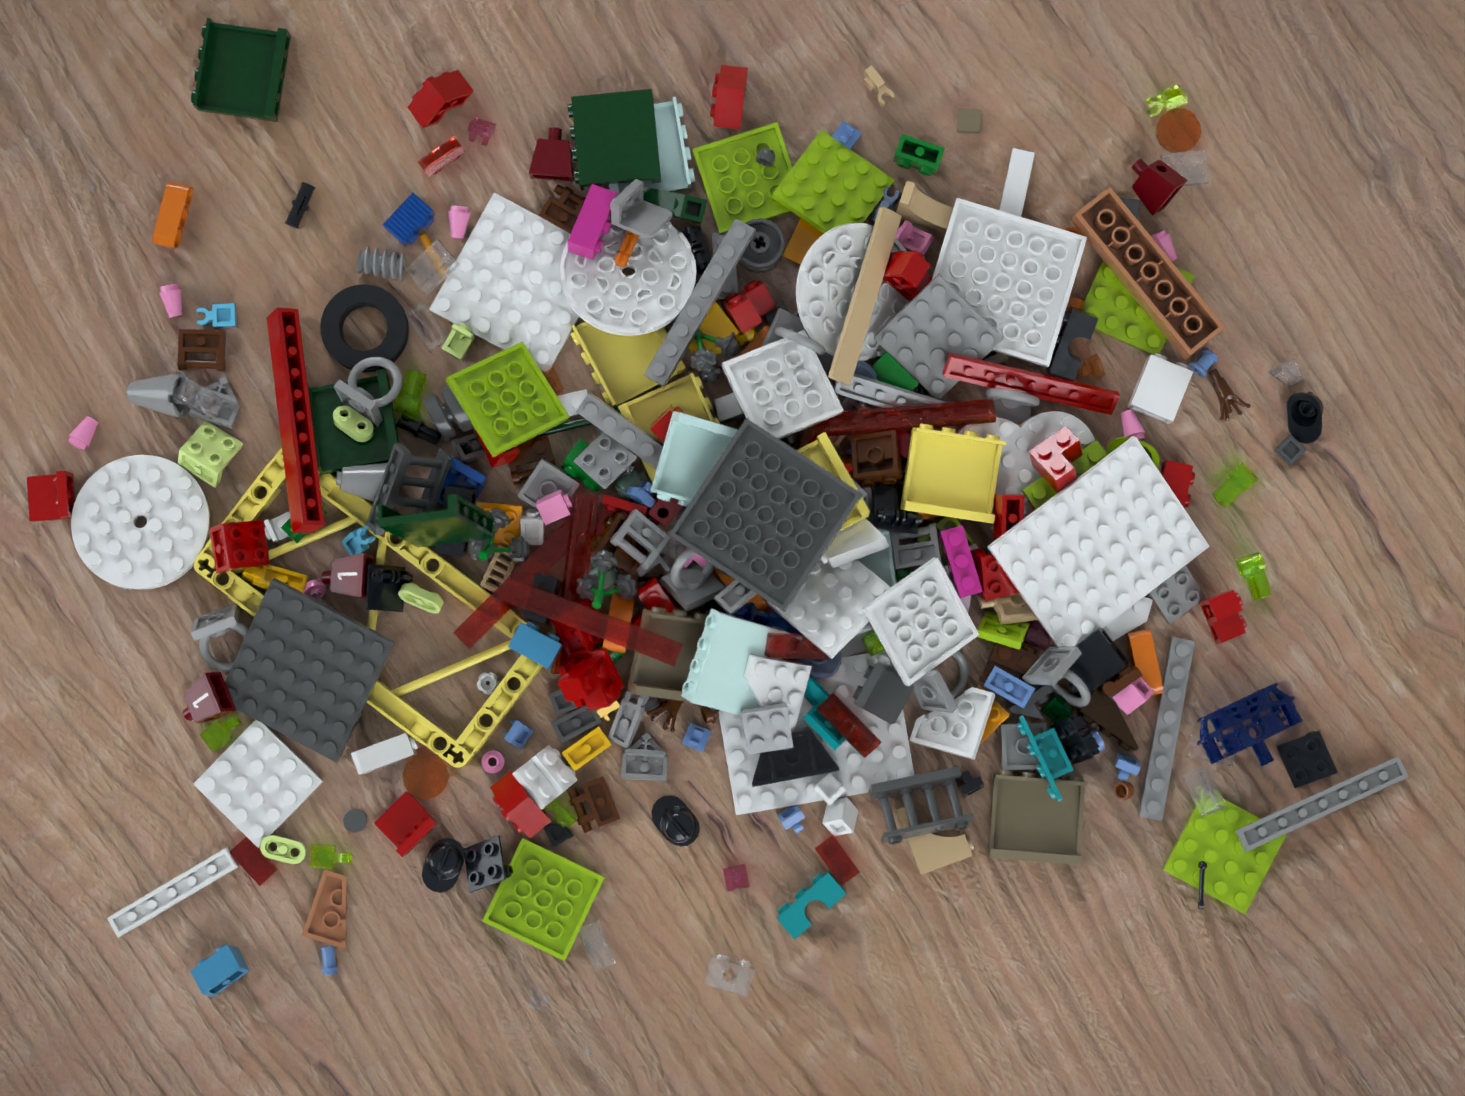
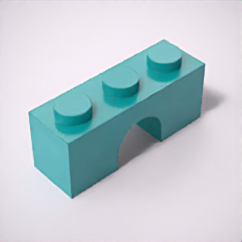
[776,871,847,940]

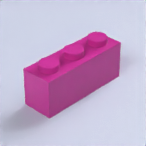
[568,184,617,260]
[938,525,982,598]

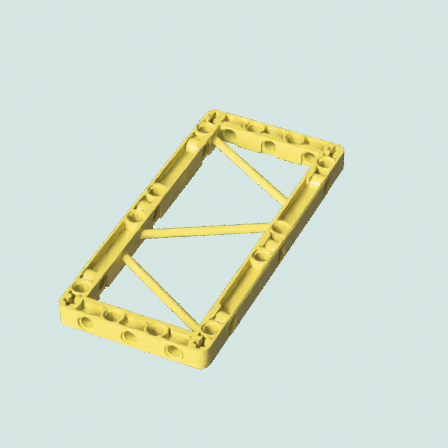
[194,448,543,768]

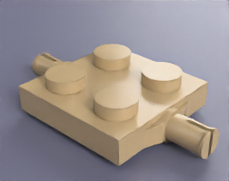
[979,593,1038,625]

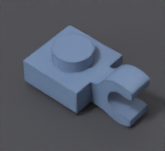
[873,187,901,222]

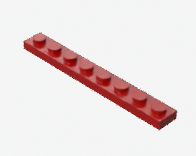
[942,353,1120,415]

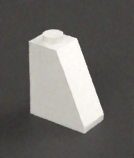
[820,518,889,568]
[351,733,419,775]

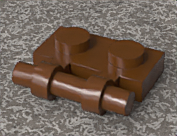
[539,184,586,234]
[568,776,620,833]

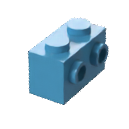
[508,621,563,669]
[191,944,250,997]

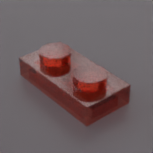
[417,136,465,177]
[814,834,860,886]
[229,837,278,886]

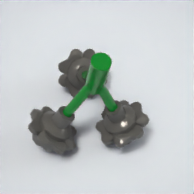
[690,329,739,383]
[468,509,530,563]
[576,550,638,609]

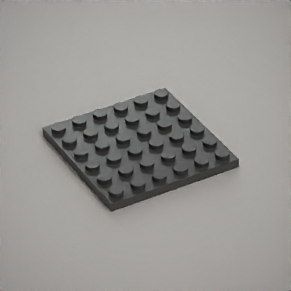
[669,418,863,612]
[225,578,395,763]

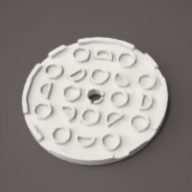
[560,220,696,336]
[796,223,910,361]
[71,455,211,590]

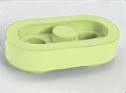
[333,406,374,442]
[398,583,444,614]
[260,835,307,864]

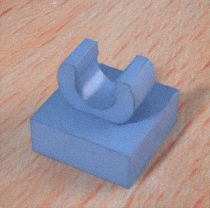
[832,120,862,149]
[625,481,656,508]
[502,720,534,749]
[682,722,711,752]
[1115,751,1141,781]
[777,805,805,834]

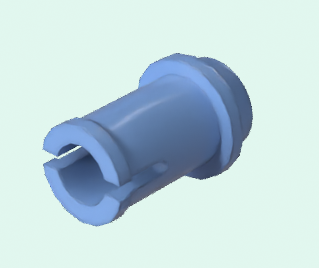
[320,946,339,976]

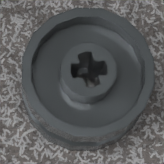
[739,218,785,273]
[423,385,474,442]

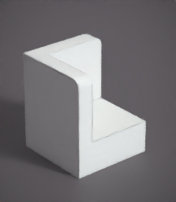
[813,772,846,805]
[822,797,858,836]

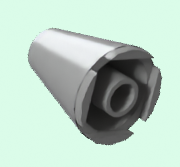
[126,372,193,418]
[336,462,388,502]

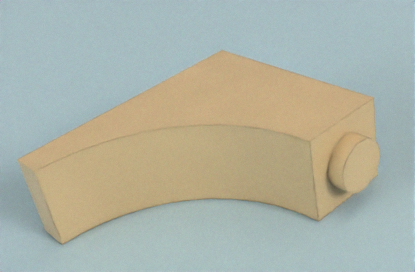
[896,181,953,234]
[895,806,974,875]

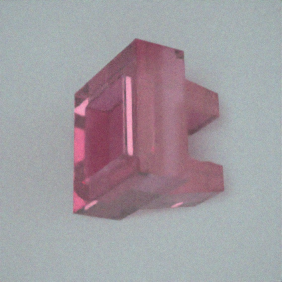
[468,117,496,146]
[723,864,750,892]

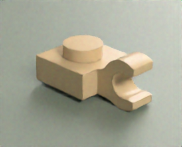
[863,65,895,107]

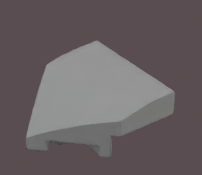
[188,376,240,429]
[621,732,668,782]

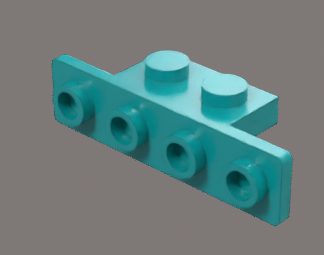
[803,677,875,755]
[1017,715,1073,802]

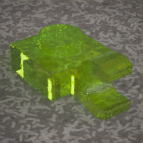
[1146,85,1188,117]
[199,716,241,753]
[543,799,577,828]
[309,844,352,869]

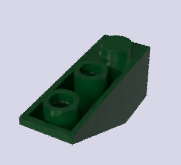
[643,187,707,224]

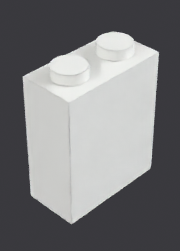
[1127,353,1193,424]

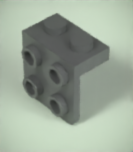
[852,663,914,724]

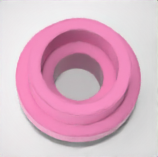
[304,579,327,600]
[482,750,505,773]

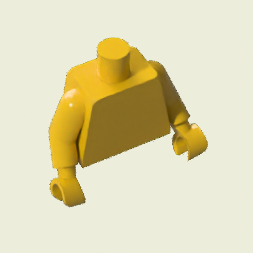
[688,301,757,354]

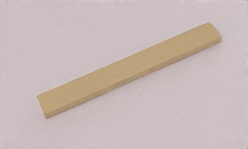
[828,207,902,386]

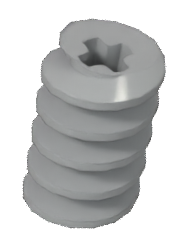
[356,246,406,281]

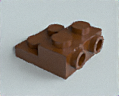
[851,430,902,488]
[591,512,648,576]
[979,643,1040,684]

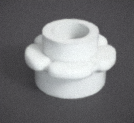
[477,672,499,695]

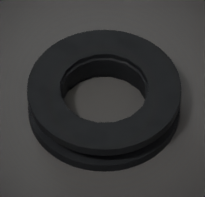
[320,284,409,373]

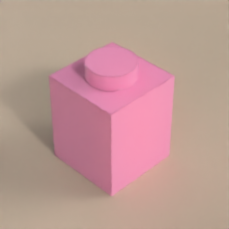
[536,489,573,525]
[1113,677,1154,715]

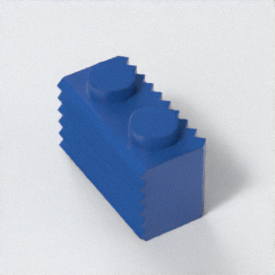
[383,192,435,247]

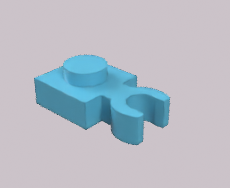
[196,303,237,328]
[341,525,375,556]

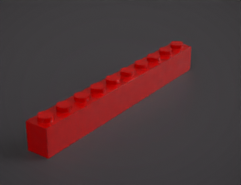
[266,307,325,533]

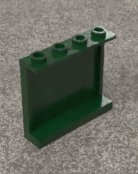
[191,18,291,122]
[568,89,661,190]
[307,369,399,475]
[376,494,494,548]

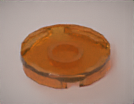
[1156,108,1201,153]
[402,754,449,799]

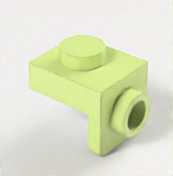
[441,323,475,361]

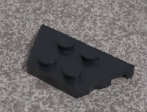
[752,729,840,787]

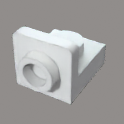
[520,509,544,545]
[264,511,290,543]

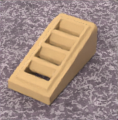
[479,545,515,595]

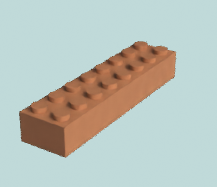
[1071,187,1226,360]

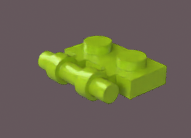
[977,610,1030,650]

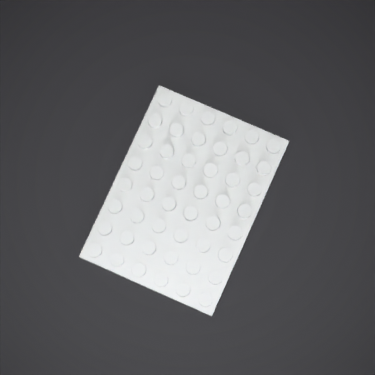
[987,436,1210,647]
[718,650,914,815]

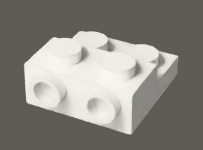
[512,745,577,810]

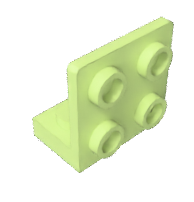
[177,421,243,488]

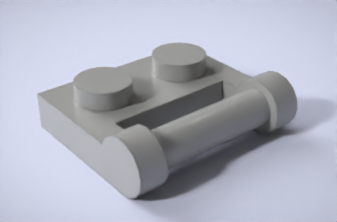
[610,509,671,570]
[891,523,942,570]

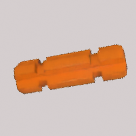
[615,231,639,268]

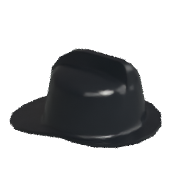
[1287,392,1324,444]
[651,795,700,846]
[422,838,465,893]

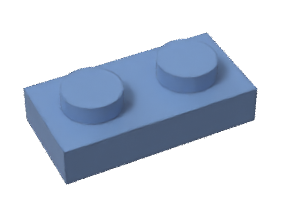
[983,666,1035,709]

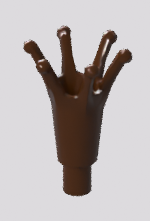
[1209,369,1251,421]
[646,699,684,732]

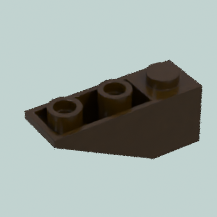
[1077,689,1139,752]

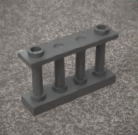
[366,443,452,535]
[868,766,974,845]

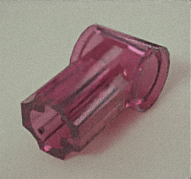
[1024,620,1051,651]

